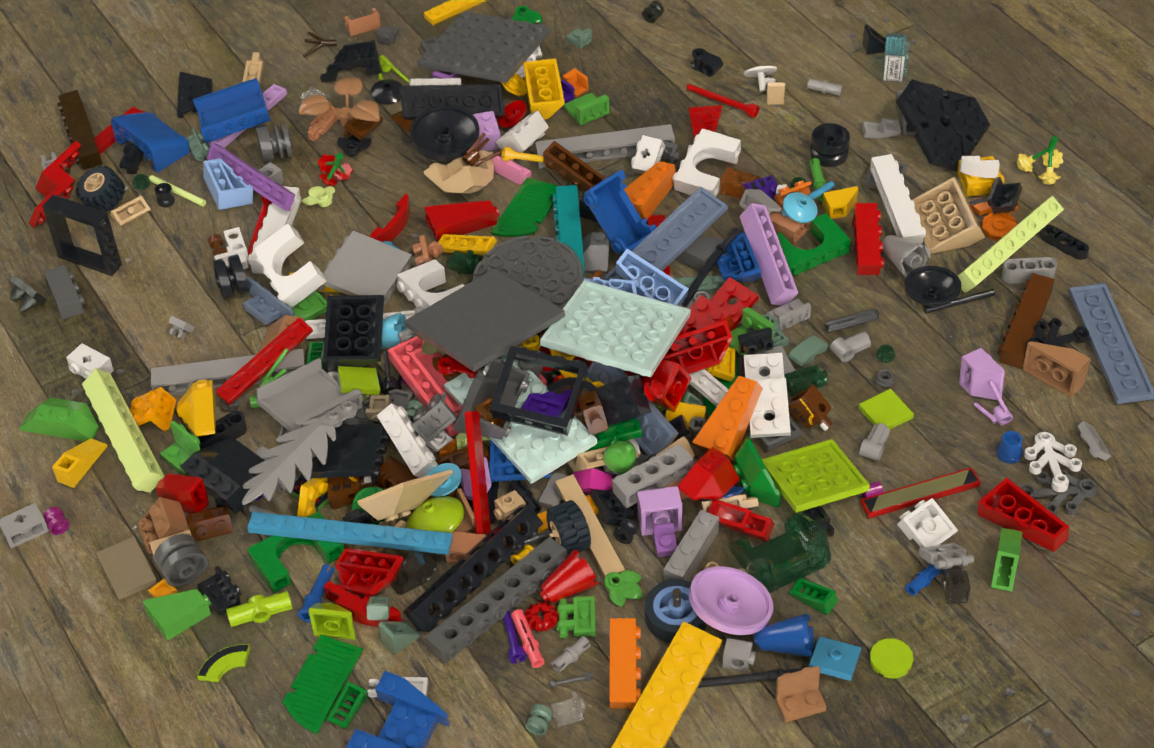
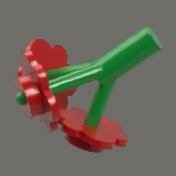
[317,153,353,186]

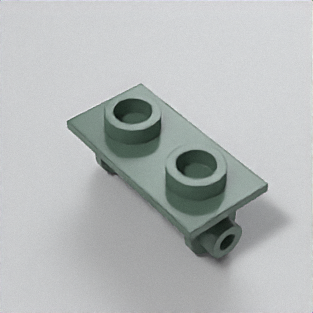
[187,128,210,161]

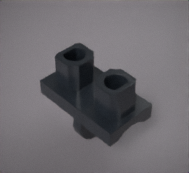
[119,143,144,174]
[738,327,773,355]

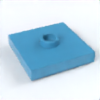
[809,637,862,681]

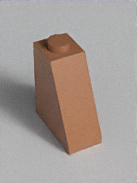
[769,206,811,245]

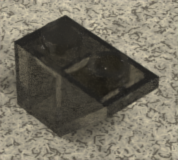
[391,550,438,595]
[939,566,971,604]

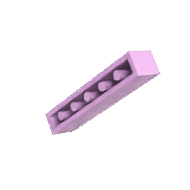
[739,203,798,305]

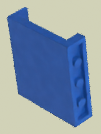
[193,78,271,143]

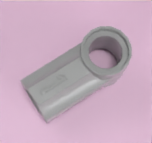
[830,332,871,363]
[859,423,890,462]

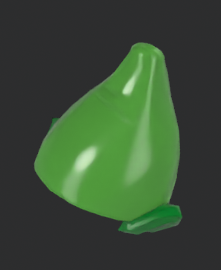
[603,437,637,474]

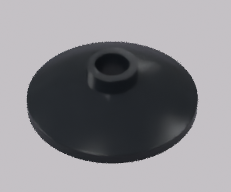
[371,79,403,105]

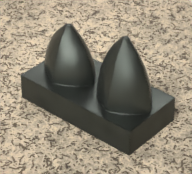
[10,275,47,312]

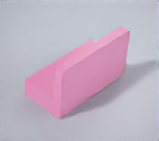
[493,156,532,186]

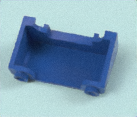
[111,112,190,173]
[583,169,657,255]

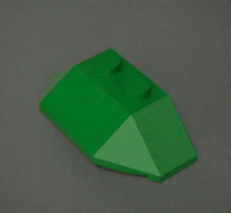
[732,436,781,508]

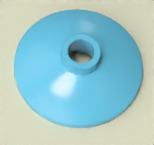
[783,192,817,223]
[426,463,462,497]

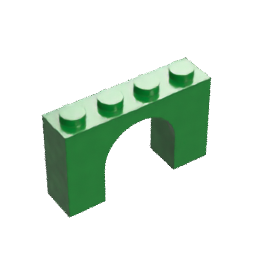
[777,213,851,276]
[247,511,344,594]

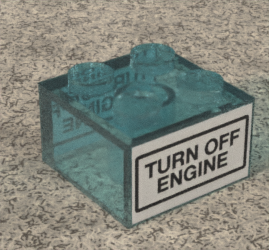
[882,33,910,82]

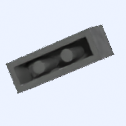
[44,265,85,320]

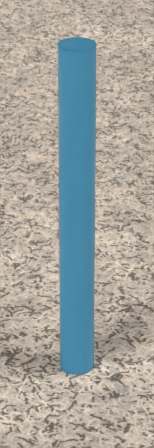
[782,181,835,217]

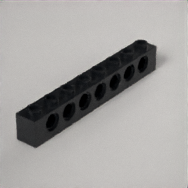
[403,504,543,632]

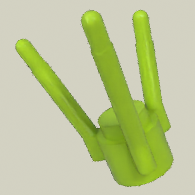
[378,55,410,83]

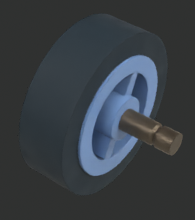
[645,580,707,643]

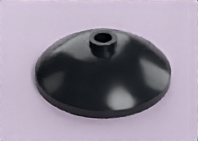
[904,266,961,307]

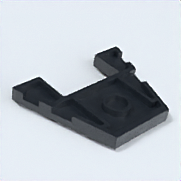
[320,40,382,83]

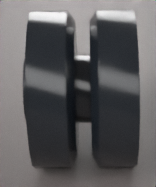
[810,123,850,167]
[212,254,249,299]

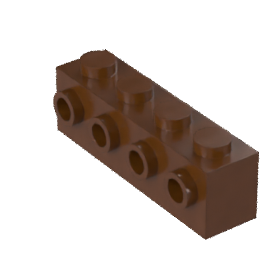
[543,141,606,192]

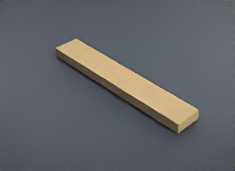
[555,475,625,578]

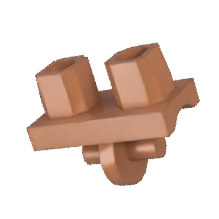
[413,235,443,266]

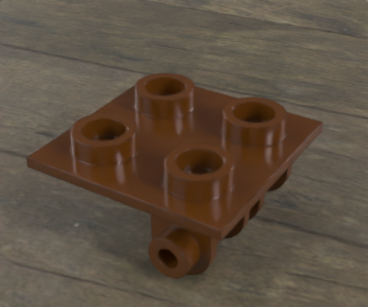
[375,456,418,490]

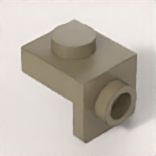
[365,395,391,422]

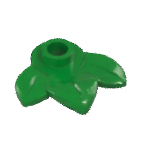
[511,5,543,24]

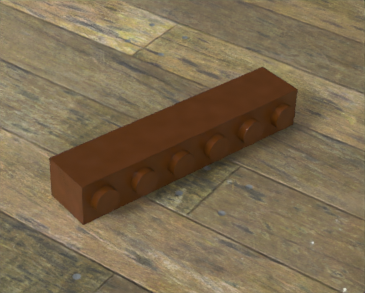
[997,273,1055,369]

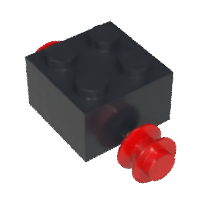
[595,375,664,426]

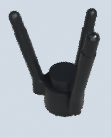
[377,351,402,395]

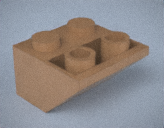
[138,497,190,554]

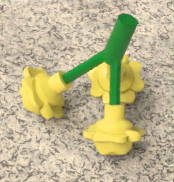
[1017,136,1063,185]

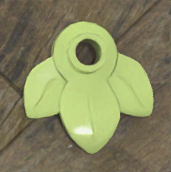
[302,186,335,207]

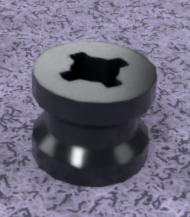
[613,518,639,544]

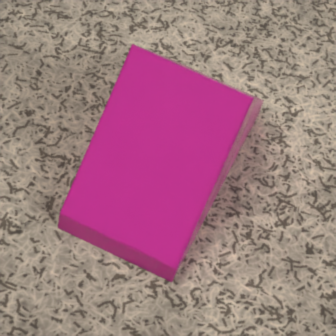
[573,468,613,494]

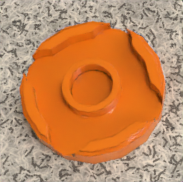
[981,212,1017,241]

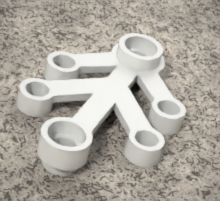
[1024,432,1082,492]

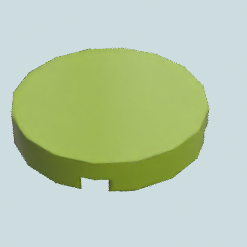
[870,638,914,679]

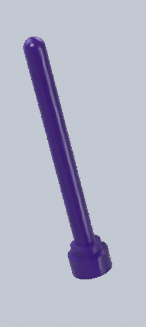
[503,611,527,664]

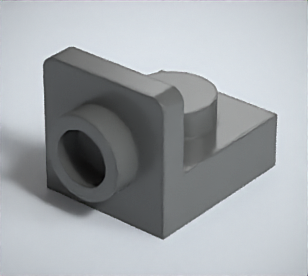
[376,26,399,45]
[661,141,681,164]

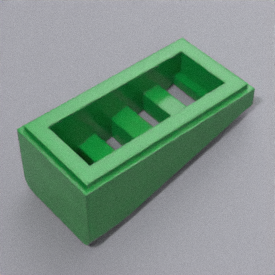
[306,341,326,372]
[789,578,838,615]
[327,681,368,729]

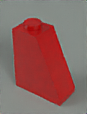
[155,473,209,514]

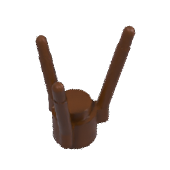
[462,132,502,167]

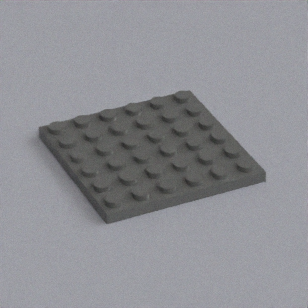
[417,12,550,83]

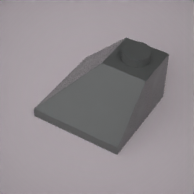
[582,232,610,274]

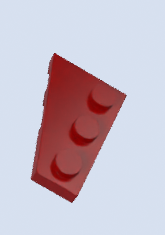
[689,105,723,139]

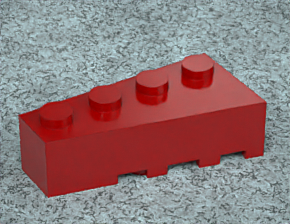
[852,203,884,275]
[978,477,1069,552]

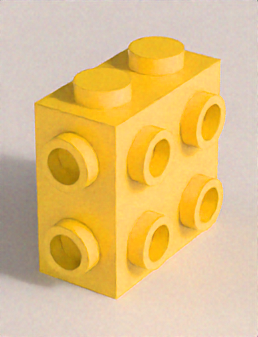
[957,156,1005,197]

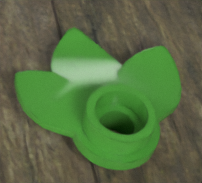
[604,570,643,607]

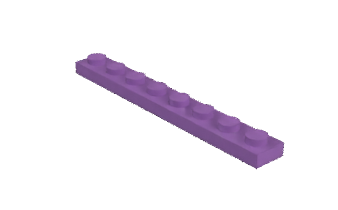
[207,143,296,211]

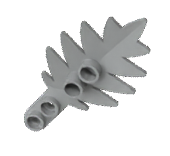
[242,401,358,505]

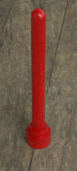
[686,84,760,118]
[247,196,272,256]

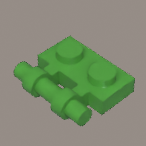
[557,596,596,639]

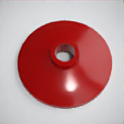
[498,100,527,128]

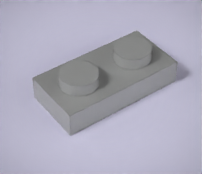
[1078,421,1111,461]

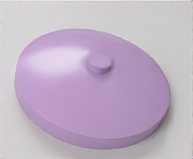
[689,566,773,635]

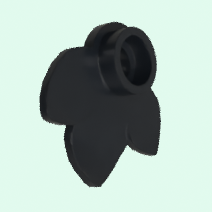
[337,135,372,156]

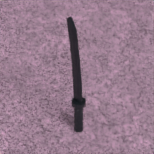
[684,228,740,306]

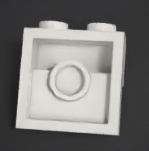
[897,498,958,548]

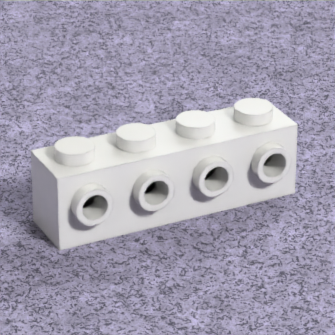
[377,403,438,478]

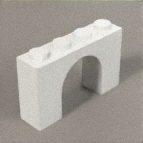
[673,129,741,197]
[254,223,327,308]
[396,259,464,309]

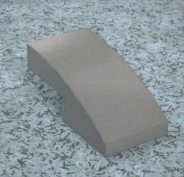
[861,118,901,138]

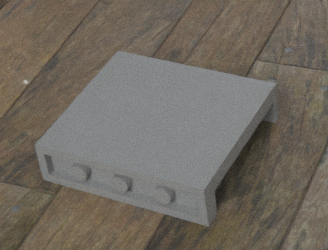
[319,230,412,306]
[256,358,362,432]

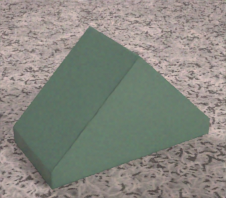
[379,621,420,655]

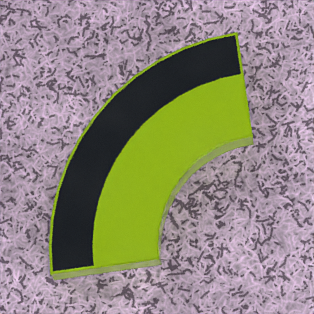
[197,644,251,682]

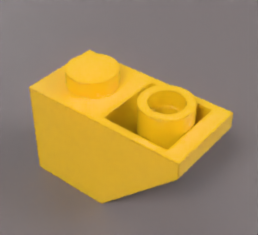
[822,186,858,219]

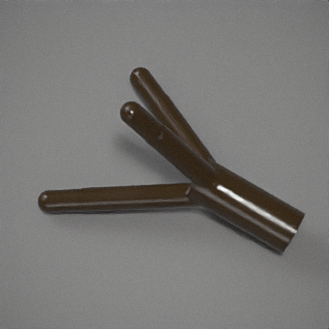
[303,32,337,57]

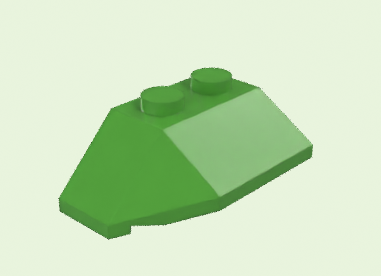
[19,397,99,442]

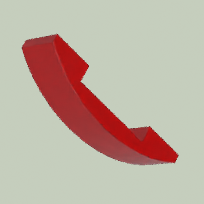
[369,193,410,242]

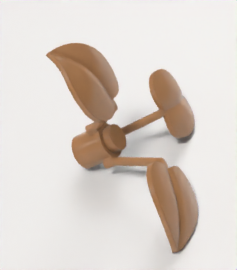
[299,77,380,127]

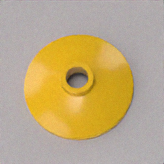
[501,73,527,96]

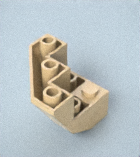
[423,150,494,194]

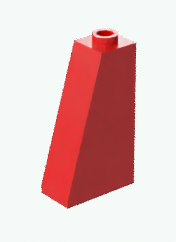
[424,200,499,242]

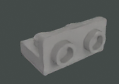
[767,299,811,331]

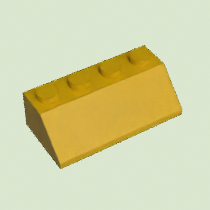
[523,58,565,119]

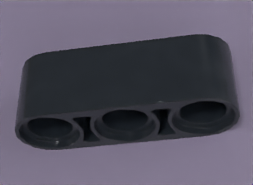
[197,411,247,450]

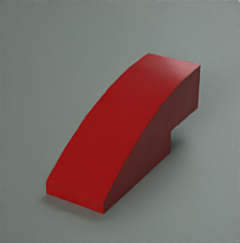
[708,499,775,542]

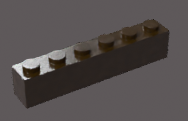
[57,90,103,170]

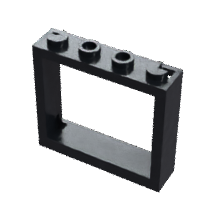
[42,195,122,276]
[489,346,588,436]

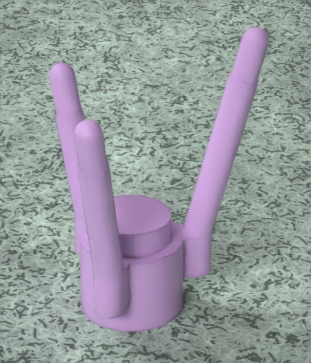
[974,380,1013,426]

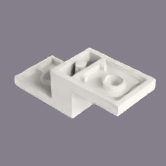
[744,353,791,438]

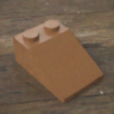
[1023,341,1091,398]

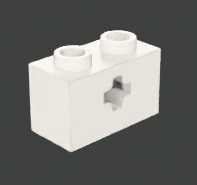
[631,135,665,174]
[66,343,114,379]

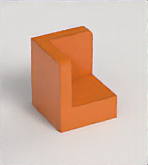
[562,68,589,97]

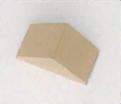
[767,82,785,104]

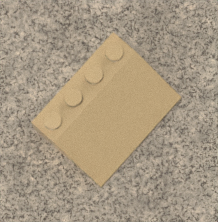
[913,177,985,254]

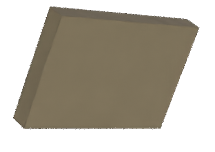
[96,536,157,600]

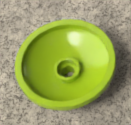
[406,496,464,533]

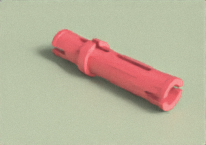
[511,609,544,668]

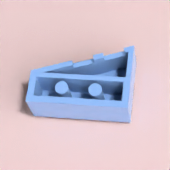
[203,158,253,210]

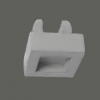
[168,316,195,339]

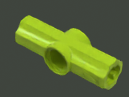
[226,591,293,627]

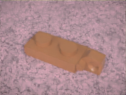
[307,107,341,142]

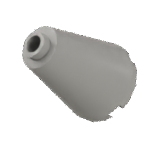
[882,235,930,277]

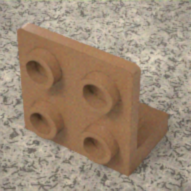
[775,666,827,723]

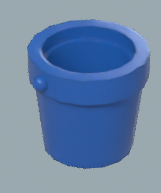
[996,431,1023,464]

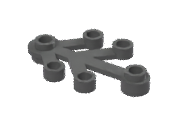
[1020,470,1097,515]

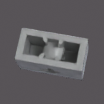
[0,503,49,549]

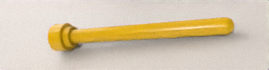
[501,147,544,163]

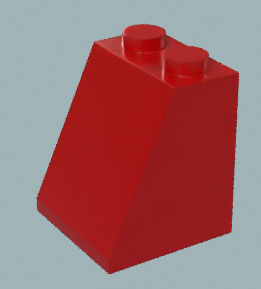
[637,360,692,413]

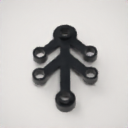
[1027,318,1089,348]

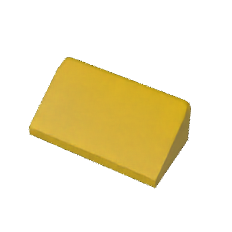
[665,402,706,428]

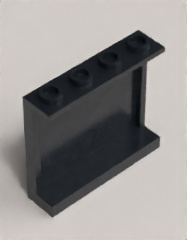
[301,423,390,486]

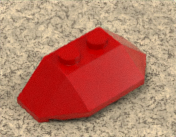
[662,320,733,374]
[678,447,739,500]
[335,548,404,596]

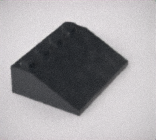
[323,295,384,372]
[180,436,265,514]

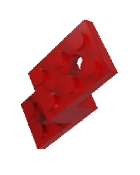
[29,141,81,228]
[678,277,759,336]

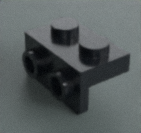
[987,177,1022,213]
[591,488,635,526]
[197,566,242,617]

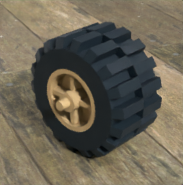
[76,165,125,212]
[546,500,591,555]

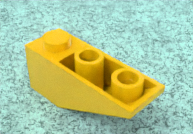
[52,438,108,488]

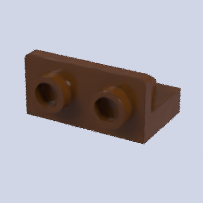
[344,115,383,141]
[187,505,233,542]

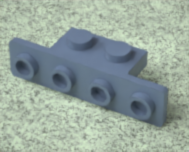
[243,277,295,325]

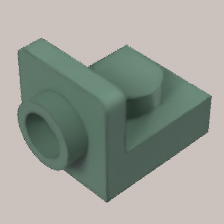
[567,28,592,49]

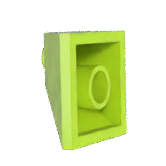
[309,603,356,640]

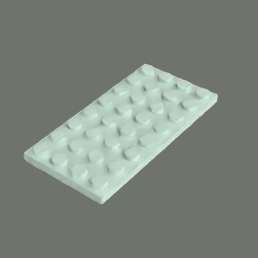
[444,351,597,484]

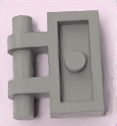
[919,543,974,570]

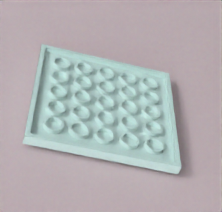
[540,280,691,377]

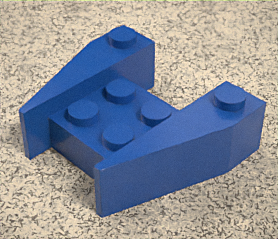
[346,671,450,748]

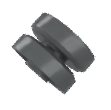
[153,534,208,587]

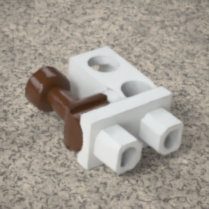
[208,227,249,270]

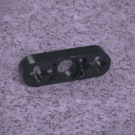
[1041,225,1089,260]

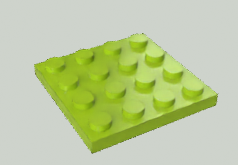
[762,439,870,513]

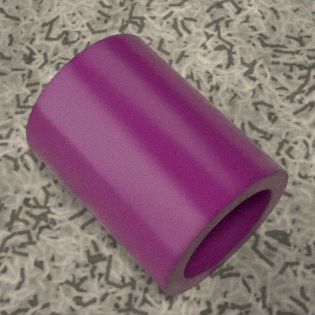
[862,481,883,498]

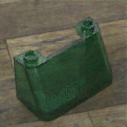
[729,511,831,593]

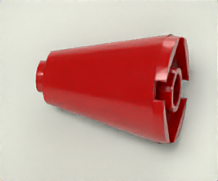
[539,549,599,604]

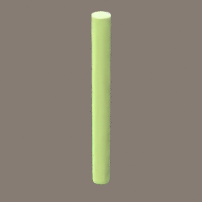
[149,175,206,207]

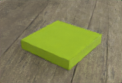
[337,366,380,395]
[858,389,914,429]

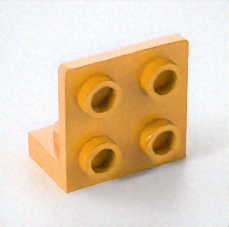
[130,387,176,431]

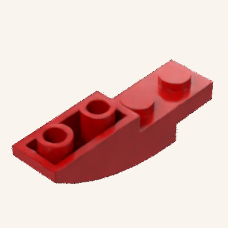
[324,581,402,627]

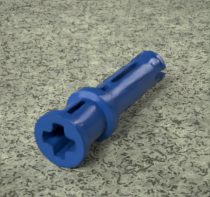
[297,564,335,623]

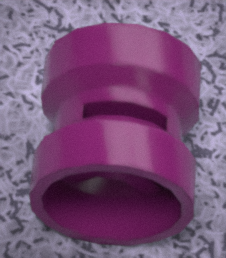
[43,507,70,535]

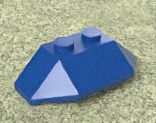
[717,232,761,283]

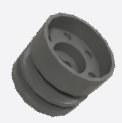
[255,122,293,163]

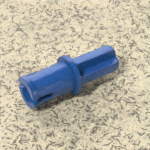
[905,564,940,596]

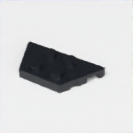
[177,72,213,119]

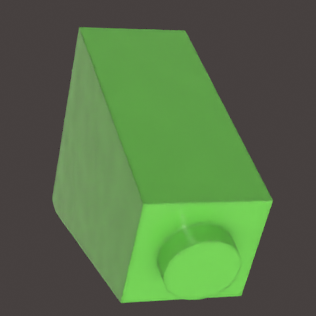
[991,528,1022,592]
[143,589,211,641]

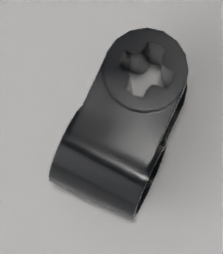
[691,48,723,77]

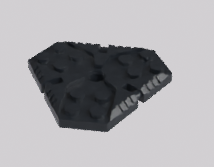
[895,79,990,172]

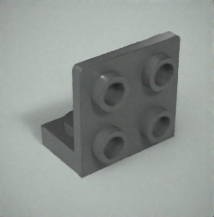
[411,391,457,443]

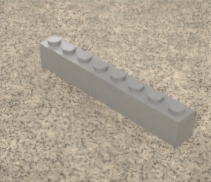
[535,124,675,168]
[151,349,306,395]

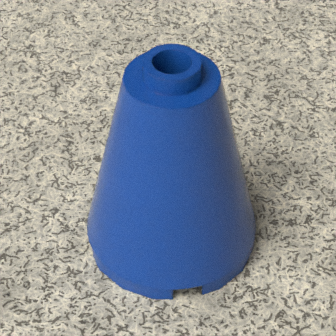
[754,614,814,657]

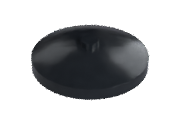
[410,105,480,161]

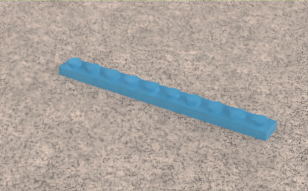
[247,512,453,555]

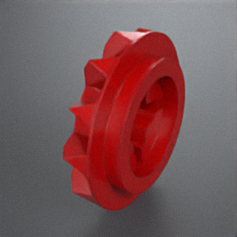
[525,601,558,631]

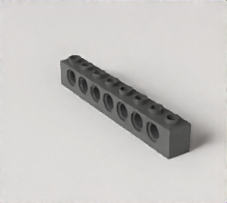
[425,537,568,664]

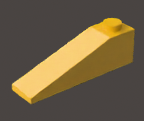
[177,379,216,436]

